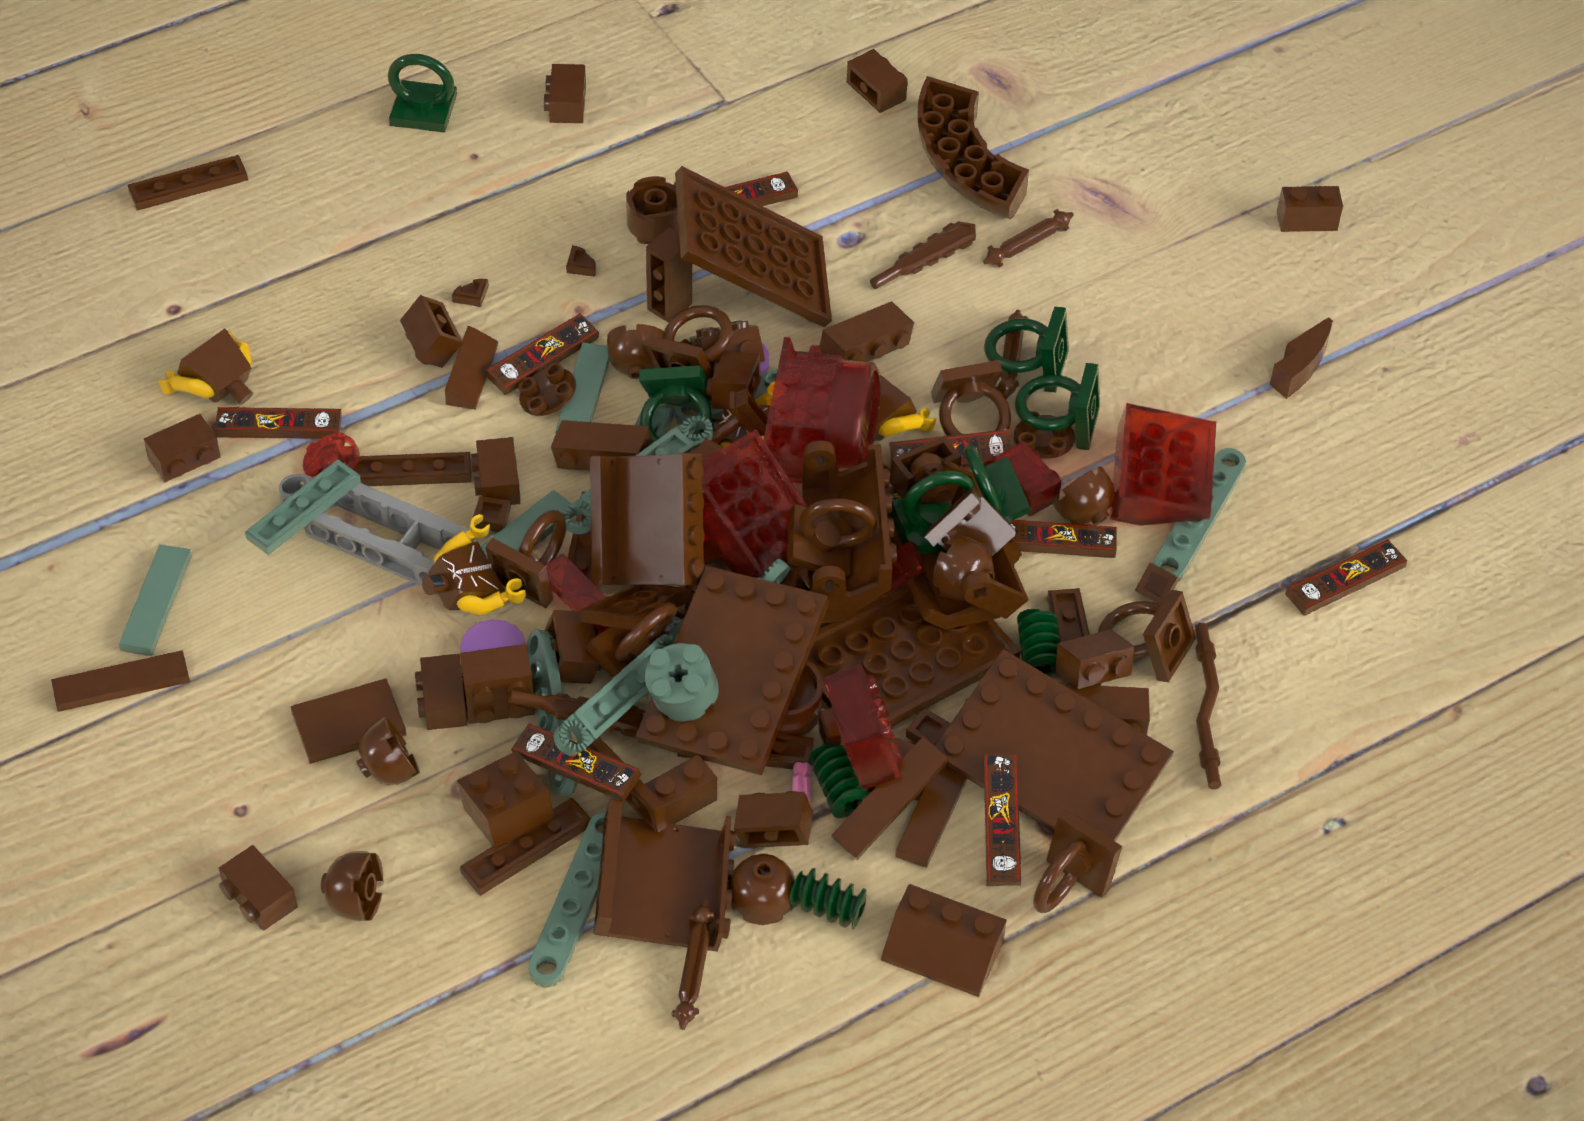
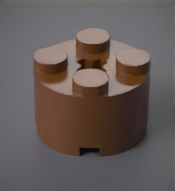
[626,176,679,244]

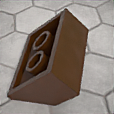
[881,884,1007,997]

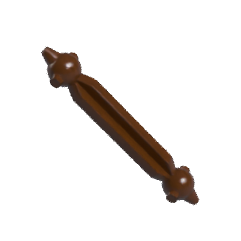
[983,209,1074,268]
[995,309,1028,399]
[672,899,717,1030]

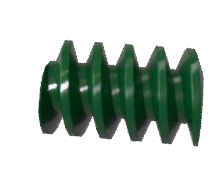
[1017,609,1061,677]
[808,744,870,818]
[789,868,867,930]

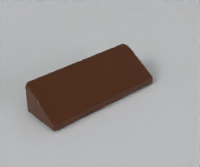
[445,326,498,410]

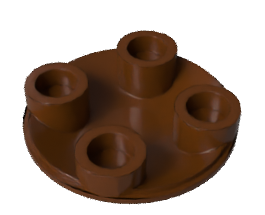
[518,363,576,416]
[1014,411,1075,459]

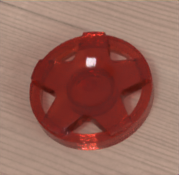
[303,432,360,477]

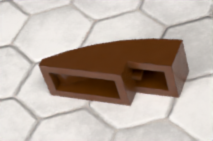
[1270,317,1333,399]

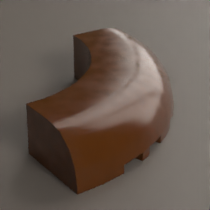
[917,76,1029,219]

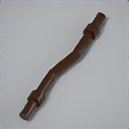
[1195,623,1222,789]

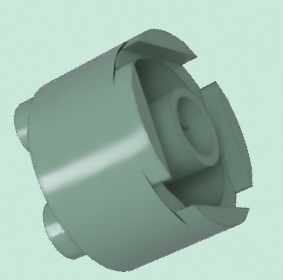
[645,643,719,722]

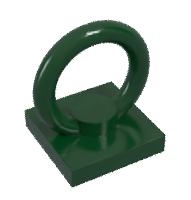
[388,54,457,133]
[984,306,1069,393]
[1015,363,1100,450]
[639,365,712,442]
[964,444,1032,522]
[890,471,976,555]

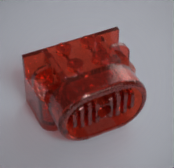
[762,337,881,483]

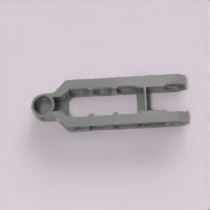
[279,474,474,586]

